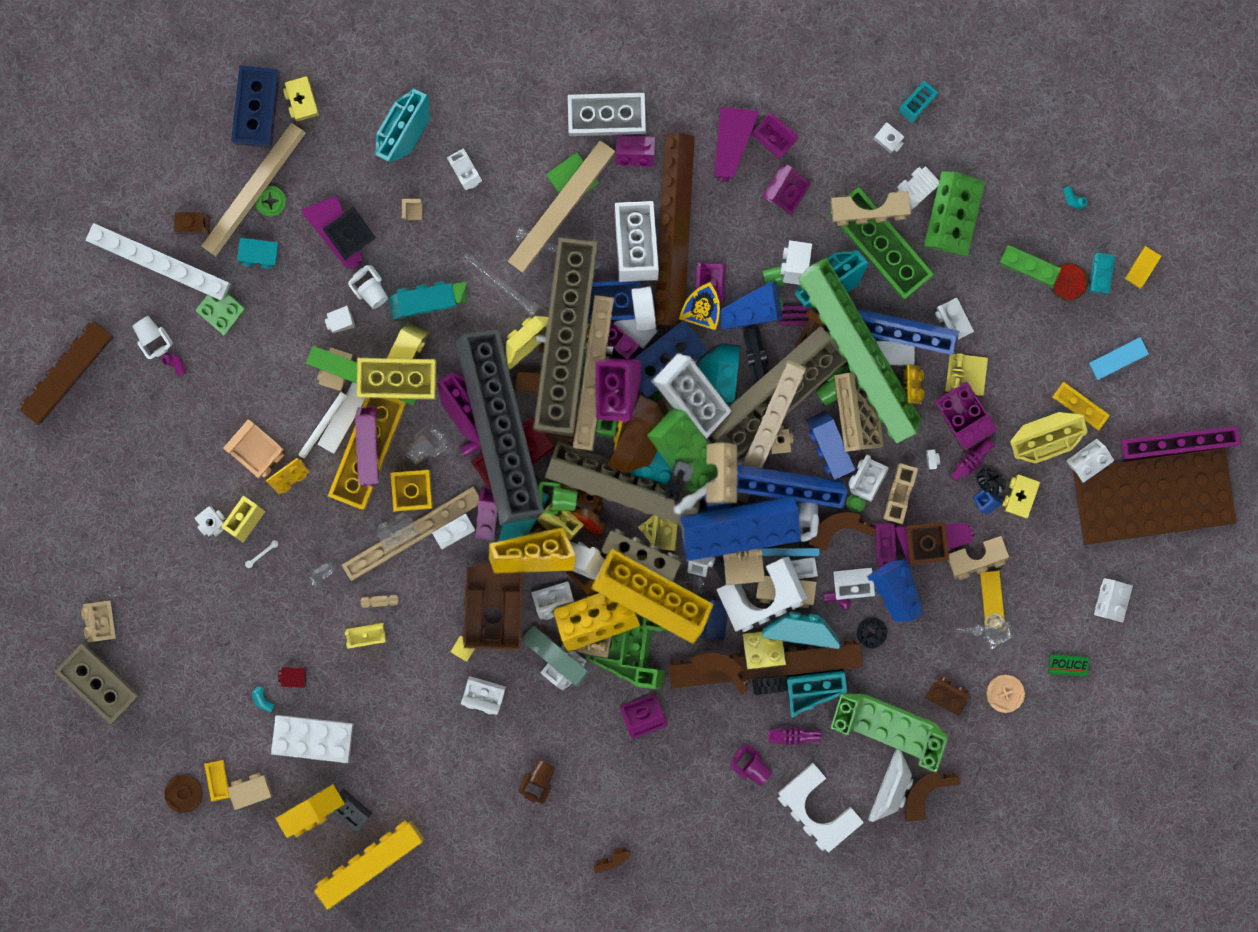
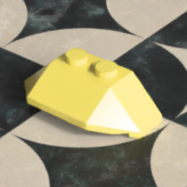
[505,316,549,371]
[1010,412,1088,463]

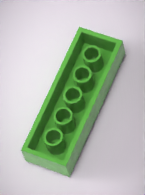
[828,187,934,301]

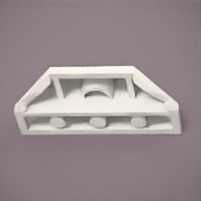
[868,749,913,822]

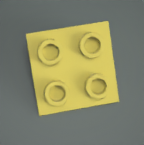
[945,353,988,396]
[743,632,786,669]

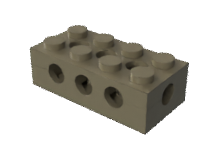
[601,529,681,582]
[55,643,141,725]

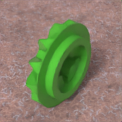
[255,186,286,217]

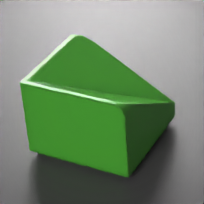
[452,282,468,305]

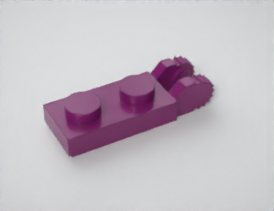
[875,523,896,569]

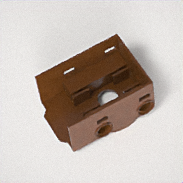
[463,562,523,650]

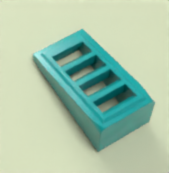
[898,80,938,123]

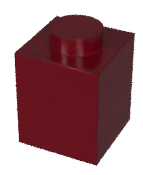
[278,667,307,688]

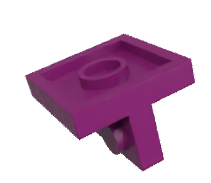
[762,165,811,216]
[620,693,668,739]

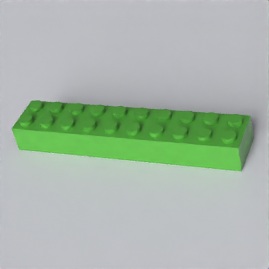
[799,257,923,443]

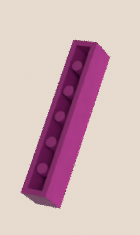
[1120,426,1240,460]

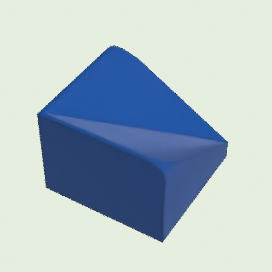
[973,490,1003,514]

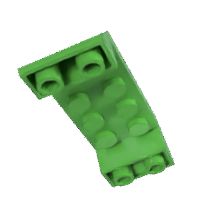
[831,693,948,772]

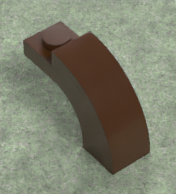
[690,652,749,695]

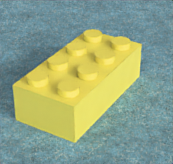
[357,358,437,400]

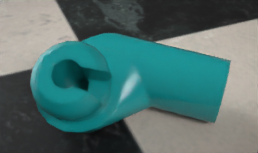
[1062,186,1088,209]
[252,686,275,713]

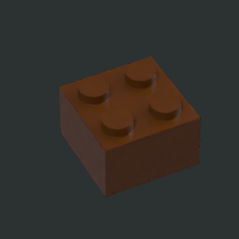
[905,522,949,565]

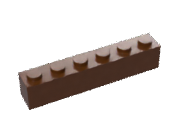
[19,321,114,425]

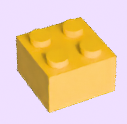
[391,470,433,512]

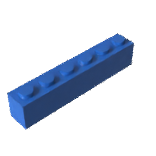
[857,309,959,355]
[737,465,847,508]

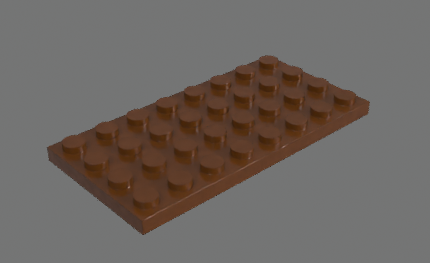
[1073,448,1237,545]

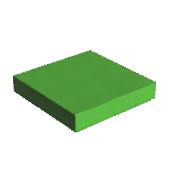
[546,153,599,194]

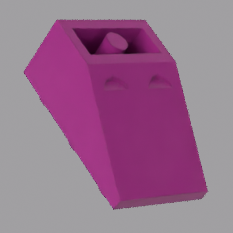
[934,381,997,451]

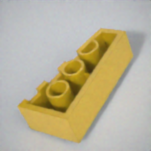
[489,527,575,573]

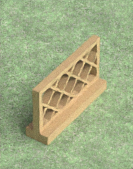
[834,373,884,452]

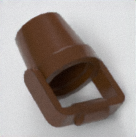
[518,760,555,804]

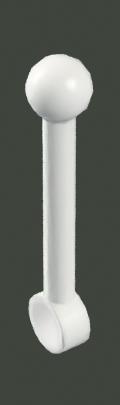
[245,540,278,568]

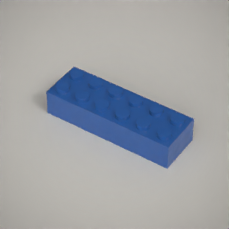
[680,497,801,561]

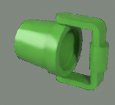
[815,366,857,406]
[538,482,577,515]

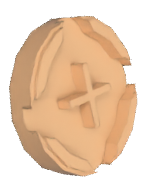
[986,674,1025,713]

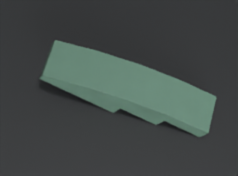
[521,625,590,687]

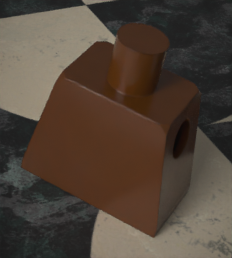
[174,212,210,235]

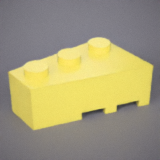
[387,322,429,359]

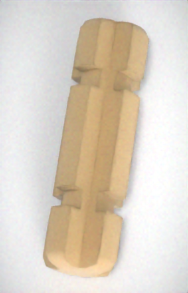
[361,595,399,608]

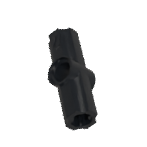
[743,328,769,385]

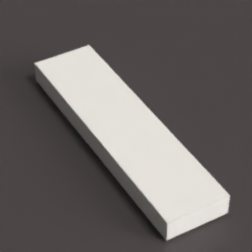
[317,382,366,454]

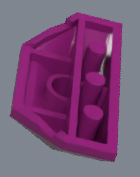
[437,372,481,446]

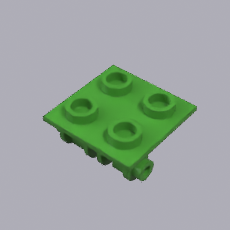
[195,293,246,335]

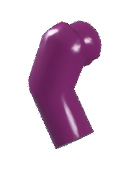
[161,353,186,377]
[823,592,851,610]

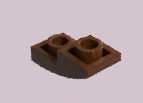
[594,847,631,873]

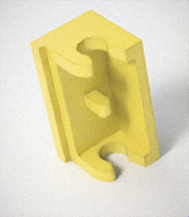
[345,623,387,649]

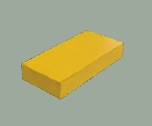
[1124,246,1161,289]
[204,760,230,801]

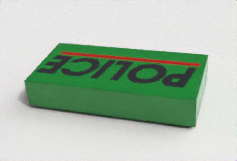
[1049,654,1089,676]

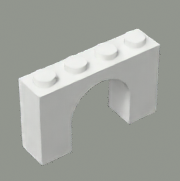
[716,557,808,632]
[778,763,864,853]

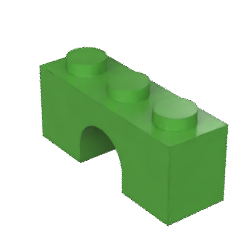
[1000,245,1061,289]

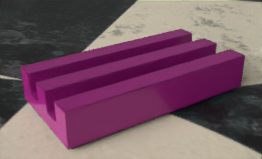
[779,306,812,325]

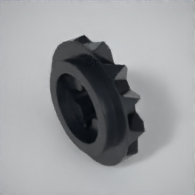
[976,468,1006,495]
[857,618,887,648]

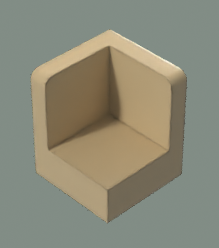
[402,199,422,220]

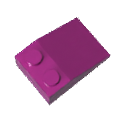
[595,358,641,422]

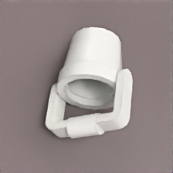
[348,265,388,309]
[132,316,173,359]
[798,501,819,542]

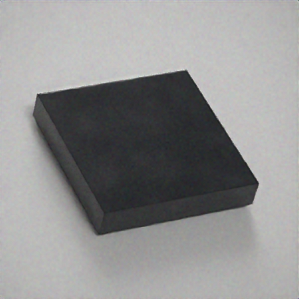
[323,207,376,261]

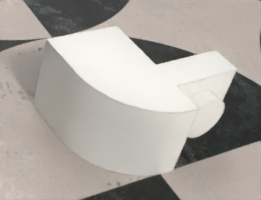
[447,148,482,190]
[632,287,656,331]

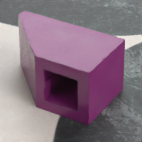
[608,322,644,360]

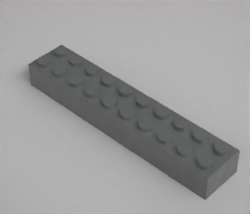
[455,330,544,525]

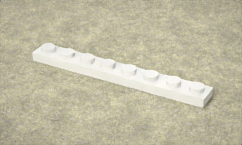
[85,223,230,301]

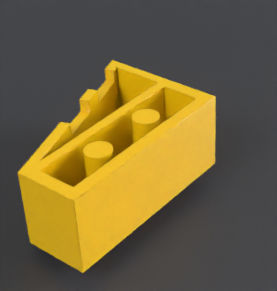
[275,785,345,838]

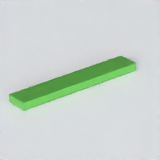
[306,346,416,406]

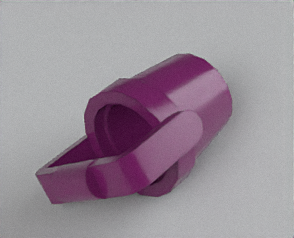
[730,744,772,786]

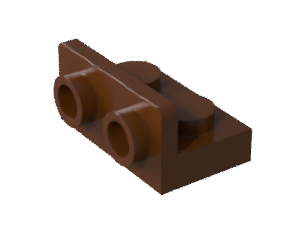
[925,676,971,716]

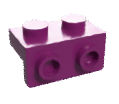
[751,113,798,160]
[615,135,655,167]
[694,263,726,303]

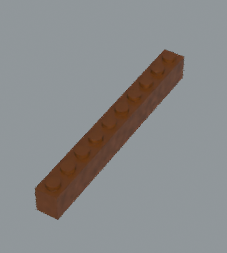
[655,133,695,327]
[669,640,863,689]

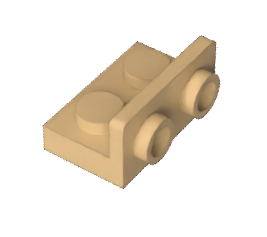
[81,600,116,642]

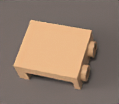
[223,419,284,479]

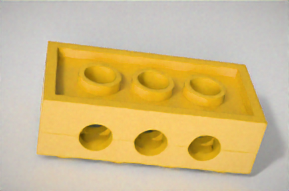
[553,593,640,652]

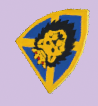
[679,282,720,330]

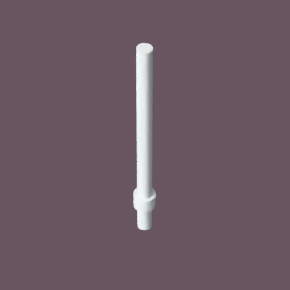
[674,456,745,514]

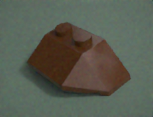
[608,395,663,473]

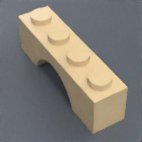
[830,191,911,226]

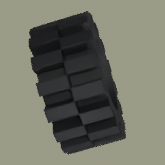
[752,676,788,695]

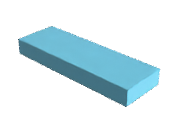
[1088,337,1149,380]
[761,548,819,556]

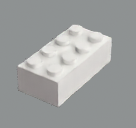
[568,93,646,136]
[614,201,658,282]
[652,354,732,439]
[271,715,354,763]

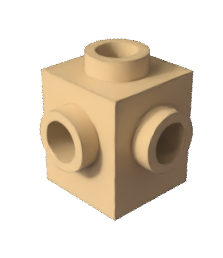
[769,426,793,454]

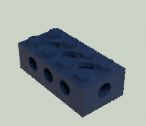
[231,65,280,148]
[633,320,708,398]

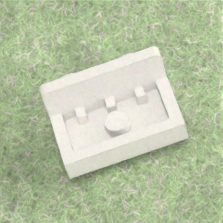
[848,455,889,502]
[1094,578,1133,623]
[461,676,506,715]

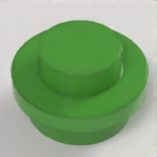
[846,494,865,513]

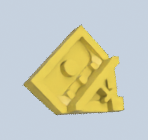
[638,515,678,551]

